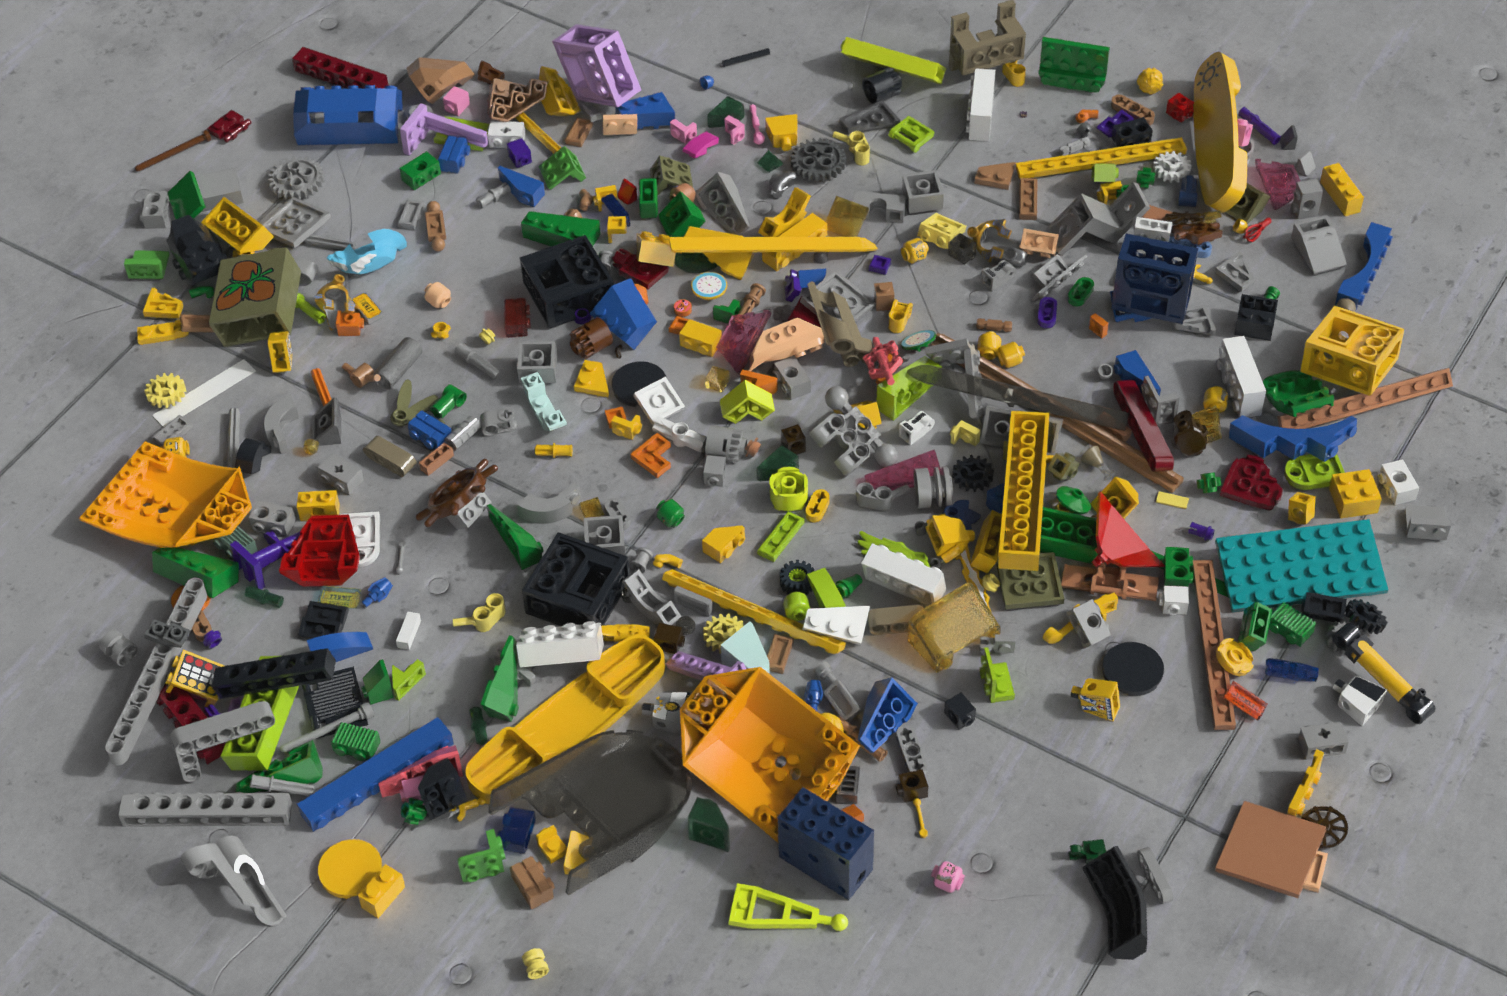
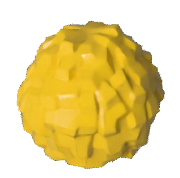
[1137,68,1164,95]

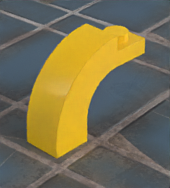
[758,187,811,237]

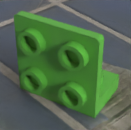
[539,146,586,190]
[124,250,170,279]

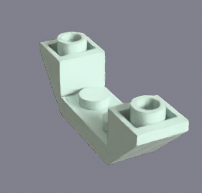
[521,372,567,431]

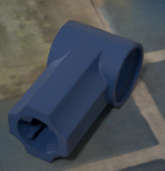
[1178,175,1198,208]

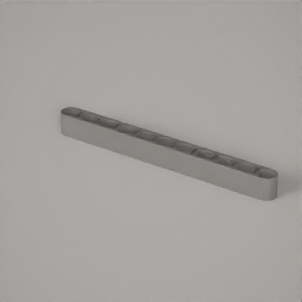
[105,578,207,765]

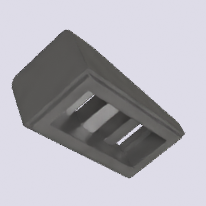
[836,766,860,804]

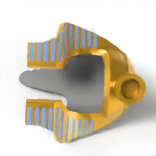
[967,219,1019,263]
[314,274,359,331]

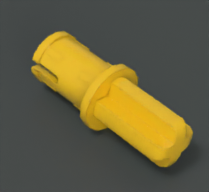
[535,443,573,458]

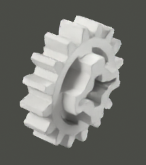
[1153,151,1192,183]

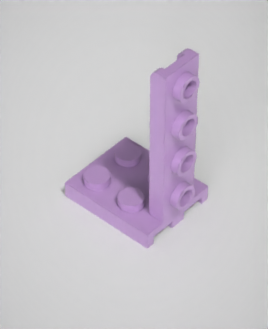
[400,103,488,156]
[665,651,746,680]

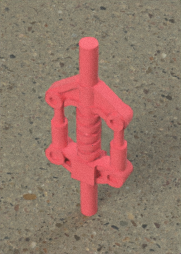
[863,337,903,385]

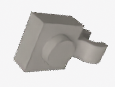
[980,634,1015,654]

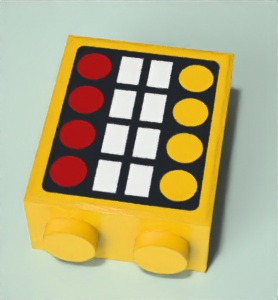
[165,650,224,707]

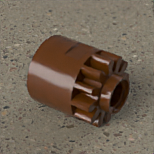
[569,317,613,360]

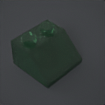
[688,797,730,852]

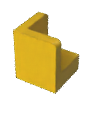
[607,216,627,243]

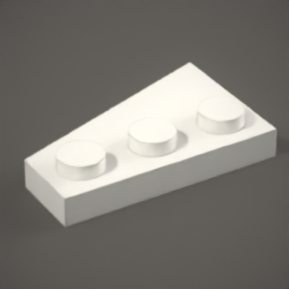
[802,606,870,645]

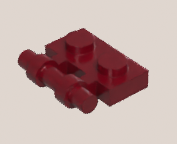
[207,109,252,142]

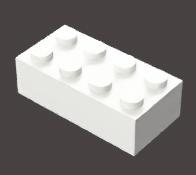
[966,69,995,141]
[1217,336,1266,417]
[862,544,946,609]
[516,621,604,667]

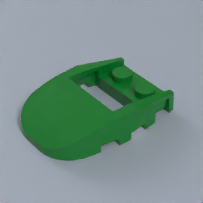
[1263,370,1334,417]

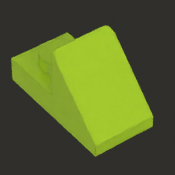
[392,659,426,701]

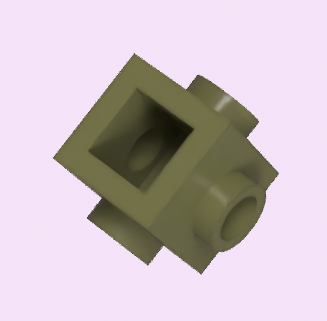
[1047,452,1080,481]

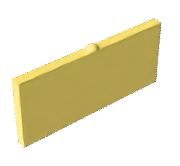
[1156,491,1189,509]

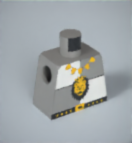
[642,692,691,735]

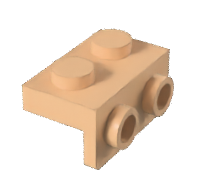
[602,114,637,135]
[1019,228,1059,258]

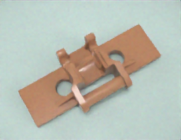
[1061,562,1159,601]

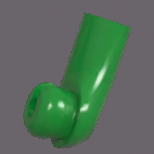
[189,286,215,299]

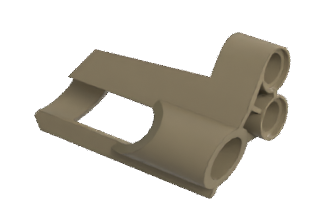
[807,281,874,367]

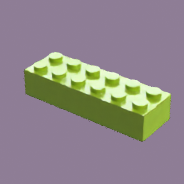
[221,656,299,771]

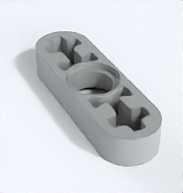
[896,725,927,776]
[1137,847,1173,904]

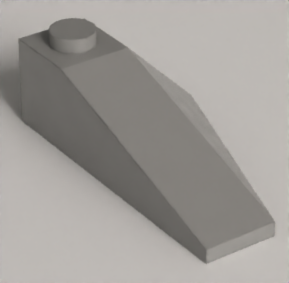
[695,172,750,235]

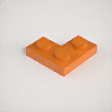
[630,433,671,478]

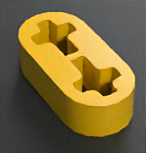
[805,489,830,523]

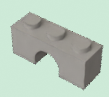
[851,191,906,223]

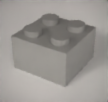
[902,170,944,214]
[517,341,557,384]
[583,515,625,555]

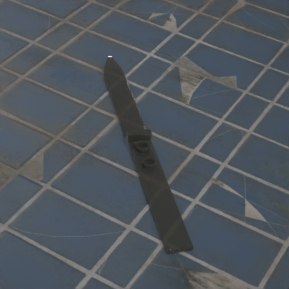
[907,365,1129,431]

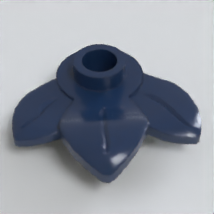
[942,500,981,530]

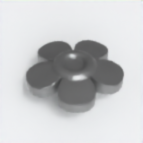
[774,305,793,322]

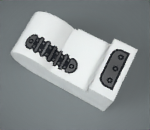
[899,411,935,445]

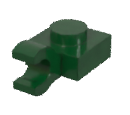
[1068,839,1106,864]

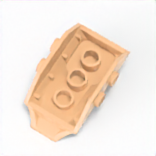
[747,318,825,371]

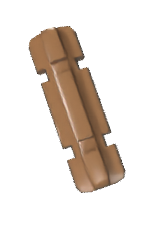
[976,318,1012,332]

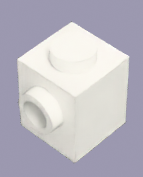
[1159,586,1189,615]

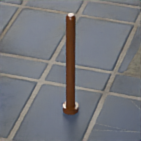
[135,130,212,172]

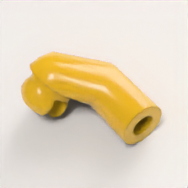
[653,554,683,568]

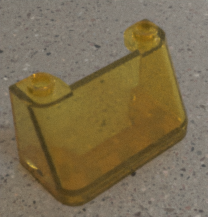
[908,582,1001,673]

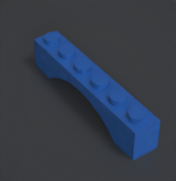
[1335,222,1393,310]

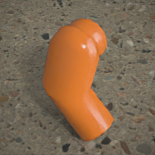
[1075,109,1098,123]

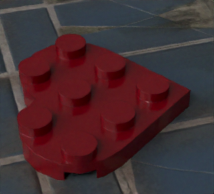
[1220,455,1283,511]

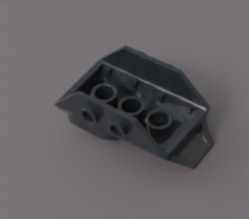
[166,215,228,286]

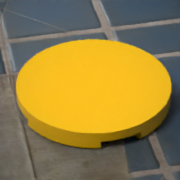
[318,839,382,899]

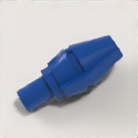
[361,577,393,608]
[804,680,823,711]

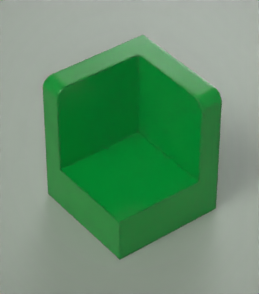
[713,299,740,325]

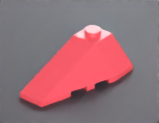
[379,745,463,798]

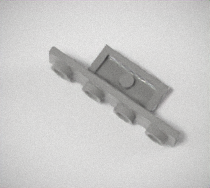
[1032,254,1087,302]

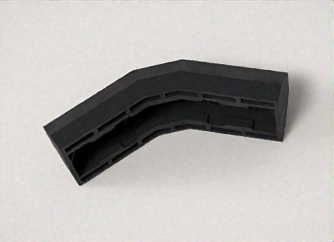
[1081,846,1147,960]

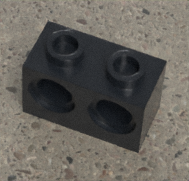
[1111,117,1153,147]
[1300,592,1347,623]

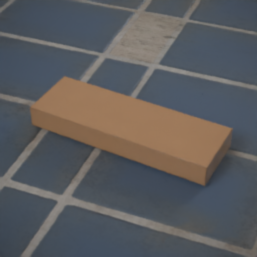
[1019,178,1037,220]

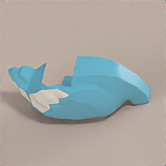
[326,229,407,274]

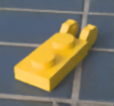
[137,319,189,345]

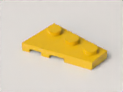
[1287,749,1324,817]

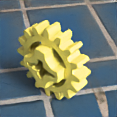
[145,373,186,408]
[703,614,743,654]

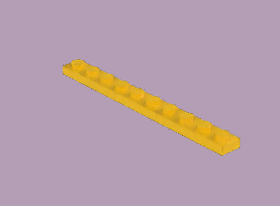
[1015,137,1187,179]
[662,569,846,654]

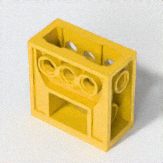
[1300,306,1404,396]

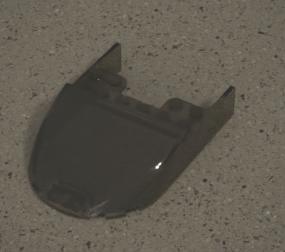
[488,729,692,895]

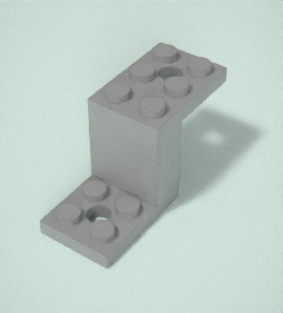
[1046,182,1150,255]

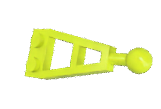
[729,883,848,931]

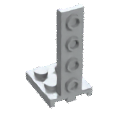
[925,338,984,424]

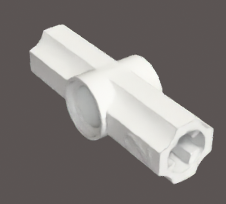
[652,417,707,452]

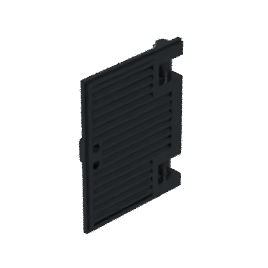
[302,666,369,739]

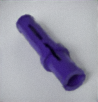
[1238,107,1281,145]

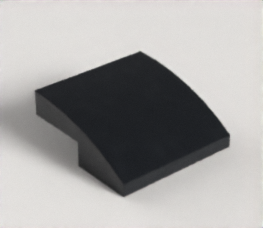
[298,601,349,638]

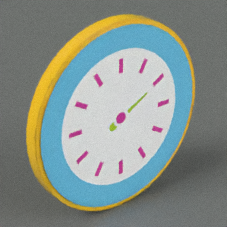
[691,272,727,300]

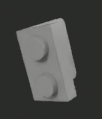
[1405,505,1451,540]

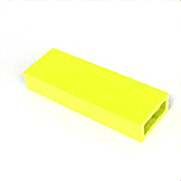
[841,37,946,84]

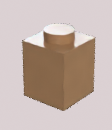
[874,282,895,311]

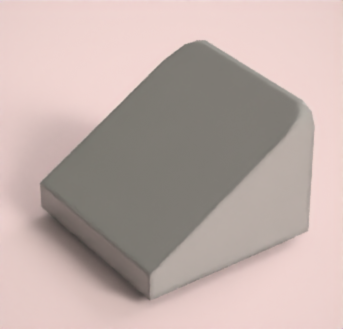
[1296,150,1316,176]

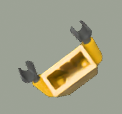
[915,514,975,570]

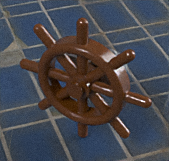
[416,459,498,529]

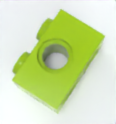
[1091,163,1119,182]

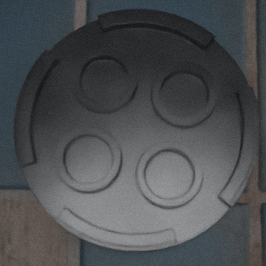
[612,361,667,407]
[1102,642,1164,696]

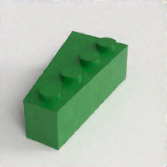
[521,211,601,255]
[152,547,239,598]

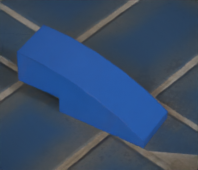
[306,632,373,662]

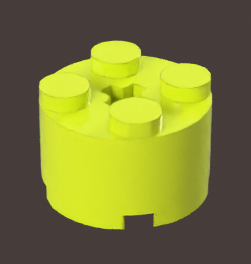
[769,467,808,511]

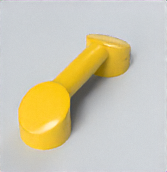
[1043,604,1080,644]

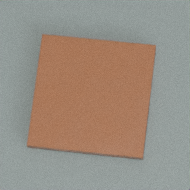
[1215,801,1326,899]

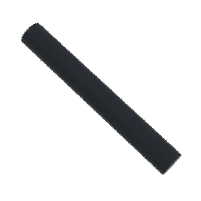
[722,48,770,67]

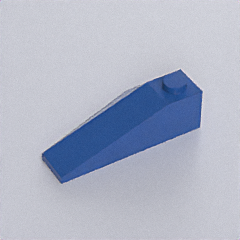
[858,677,918,753]

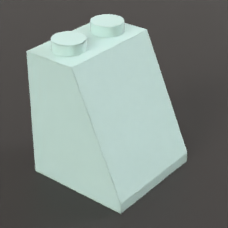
[721,622,770,674]

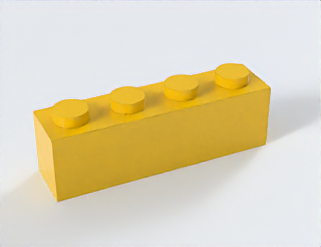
[762,213,827,271]

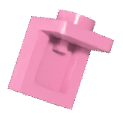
[725,115,745,145]
[670,119,697,144]

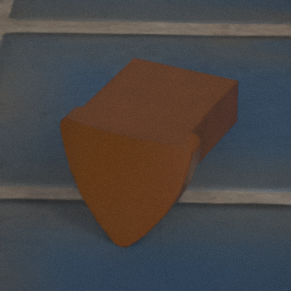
[478,60,505,85]

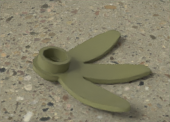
[390,379,445,427]

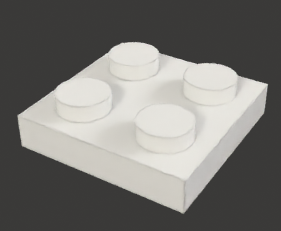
[633,377,685,425]

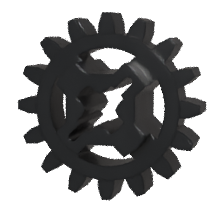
[952,455,994,492]
[1345,599,1388,635]

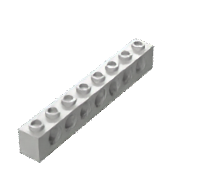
[118,792,292,827]

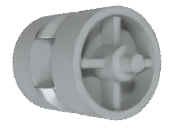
[99,630,138,666]

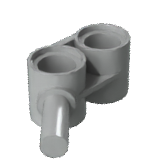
[856,482,910,512]

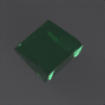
[757,150,784,173]

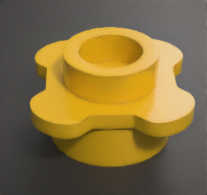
[431,322,451,339]

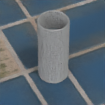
[373,337,423,390]

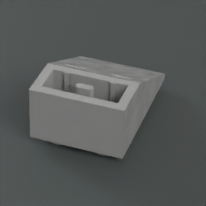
[1291,215,1347,275]

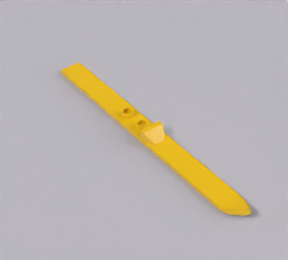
[669,237,878,257]

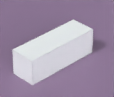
[396,611,421,650]

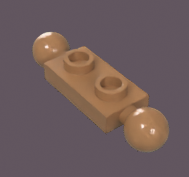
[425,201,447,252]

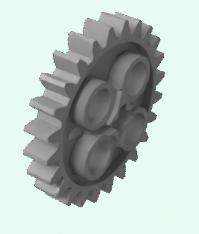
[268,156,325,200]

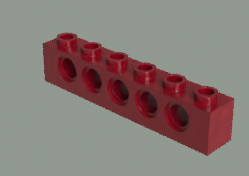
[292,47,389,89]
[156,671,226,765]

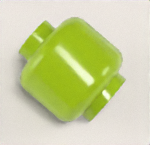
[783,592,810,621]

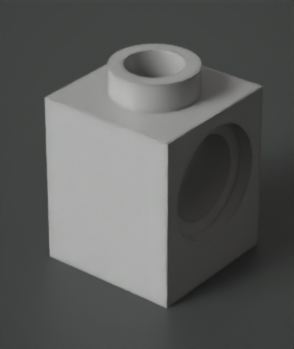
[703,455,726,486]

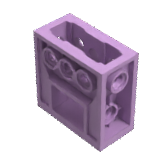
[552,24,641,107]

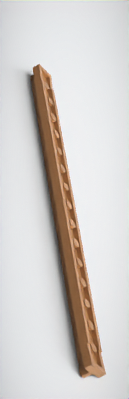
[931,333,1184,493]

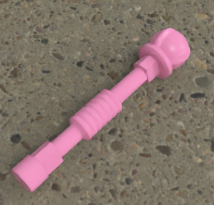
[749,104,765,145]

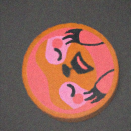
[674,299,692,317]

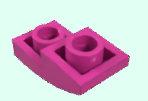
[682,132,719,158]

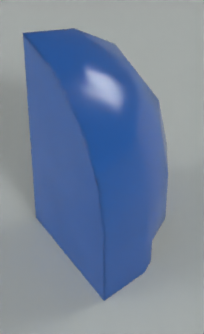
[797,268,826,288]

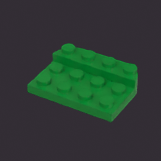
[1038,37,1110,93]

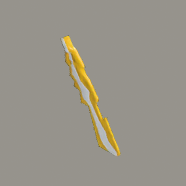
[955,545,992,617]

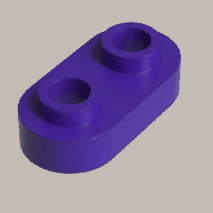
[1037,297,1057,328]

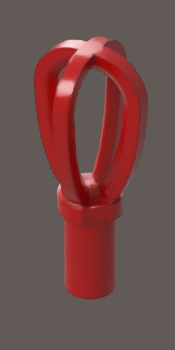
[1243,217,1272,242]

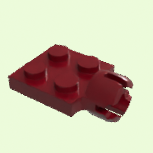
[612,248,669,290]

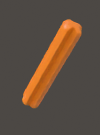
[311,368,331,406]

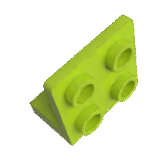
[979,647,1015,703]

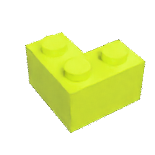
[720,380,775,424]

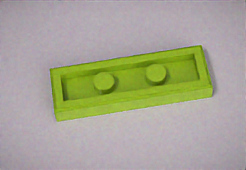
[757,511,804,562]

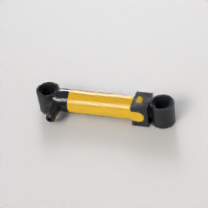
[1332,623,1436,724]

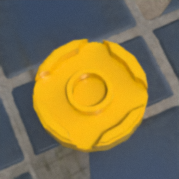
[1216,638,1253,676]

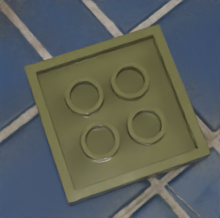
[996,552,1065,609]

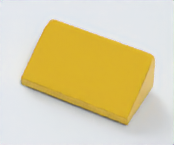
[564,831,593,877]

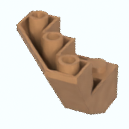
[406,57,475,104]
[487,78,547,122]

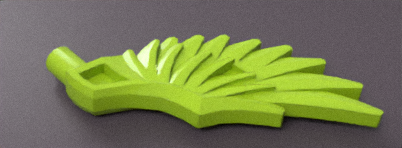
[858,531,930,567]

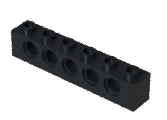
[211,648,336,699]

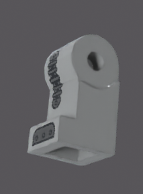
[981,260,1017,291]

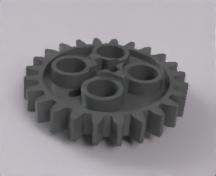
[791,138,846,183]

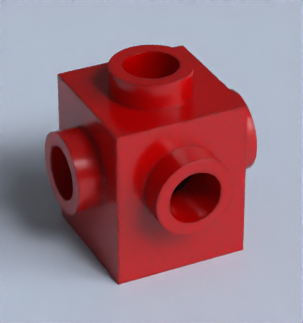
[1166,92,1194,123]

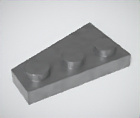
[839,100,900,133]

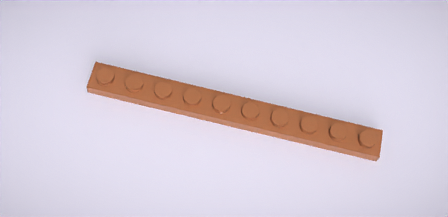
[1277,368,1453,429]
[1192,560,1236,730]

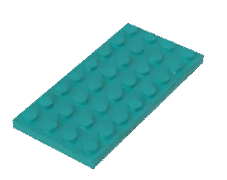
[1215,519,1389,613]

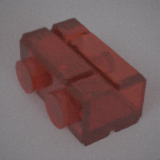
[504,298,531,338]

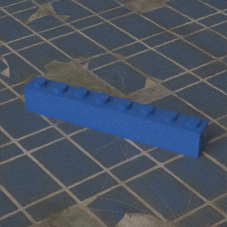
[297,717,454,832]

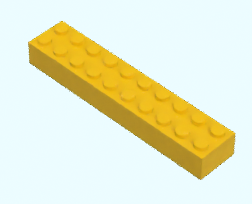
[998,411,1049,571]

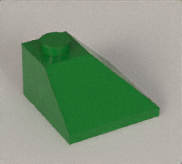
[658,191,706,237]

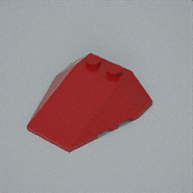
[279,514,360,587]

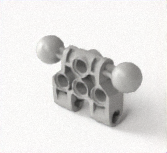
[809,386,898,477]

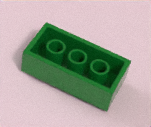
[1040,507,1098,564]

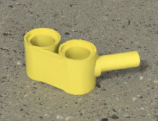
[833,131,870,166]
[453,593,506,632]

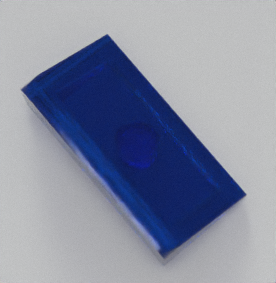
[601,193,631,227]

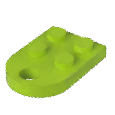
[1284,454,1345,490]

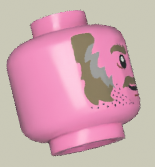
[931,861,965,893]

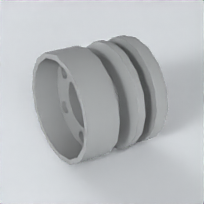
[914,466,953,509]

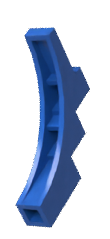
[1229,415,1357,462]

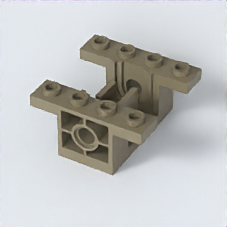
[949,0,1026,76]

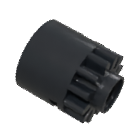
[862,67,902,104]

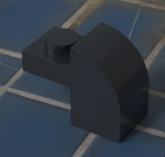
[235,438,272,474]

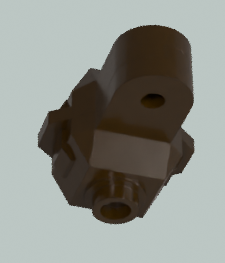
[1171,410,1209,457]

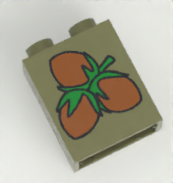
[209,247,301,347]

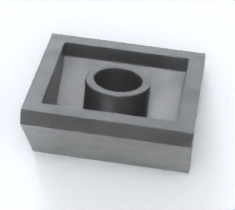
[312,397,341,446]

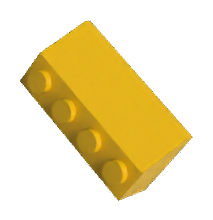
[201,197,274,253]

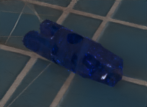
[1265,658,1319,682]

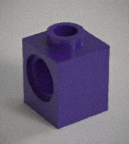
[507,138,532,168]

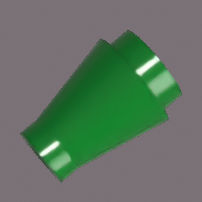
[836,574,863,598]

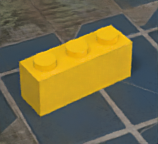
[1320,163,1364,217]
[970,510,1002,573]

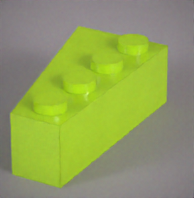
[876,356,942,421]

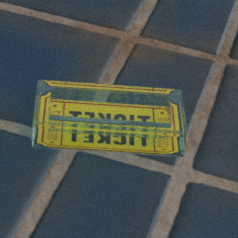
[318,586,361,609]

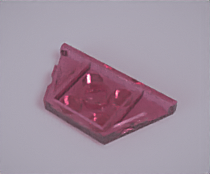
[1255,159,1300,210]
[716,310,772,375]

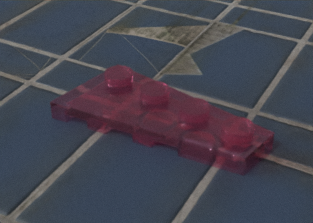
[864,449,941,491]

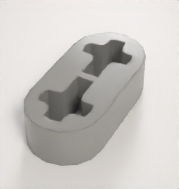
[605,498,631,530]

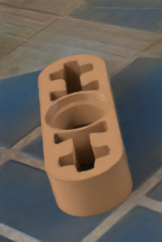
[1111,94,1155,125]

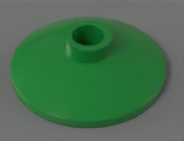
[1056,486,1091,514]

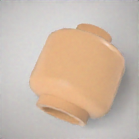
[424,282,451,308]

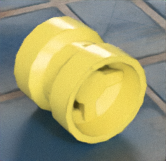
[522,948,549,979]

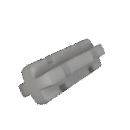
[1059,137,1091,156]

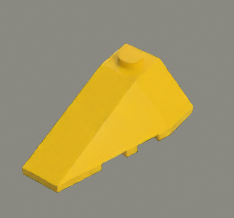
[684,226,755,280]

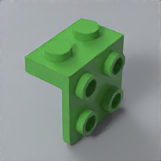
[457,829,506,882]

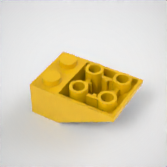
[636,231,676,267]

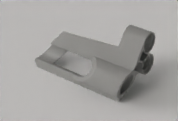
[181,836,287,926]

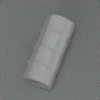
[444,416,481,451]

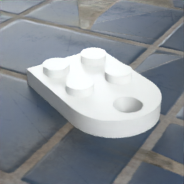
[340,511,380,567]

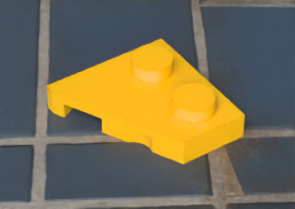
[143,288,183,319]
[574,360,609,397]

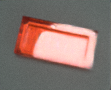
[1223,681,1268,721]

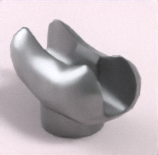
[769,171,796,199]
[993,246,1028,267]

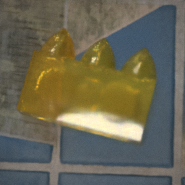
[1193,406,1222,443]

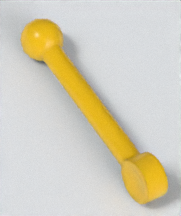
[913,798,928,838]

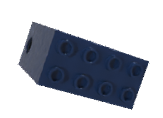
[778,787,874,900]

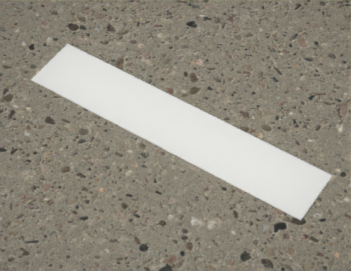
[152,359,256,427]

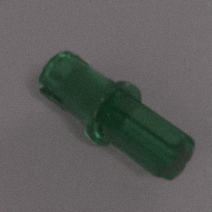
[245,586,284,608]
[469,707,488,746]

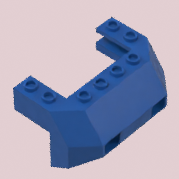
[293,85,403,145]

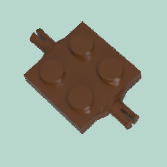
[1171,220,1223,245]

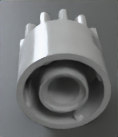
[705,425,747,462]

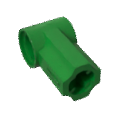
[430,384,467,419]

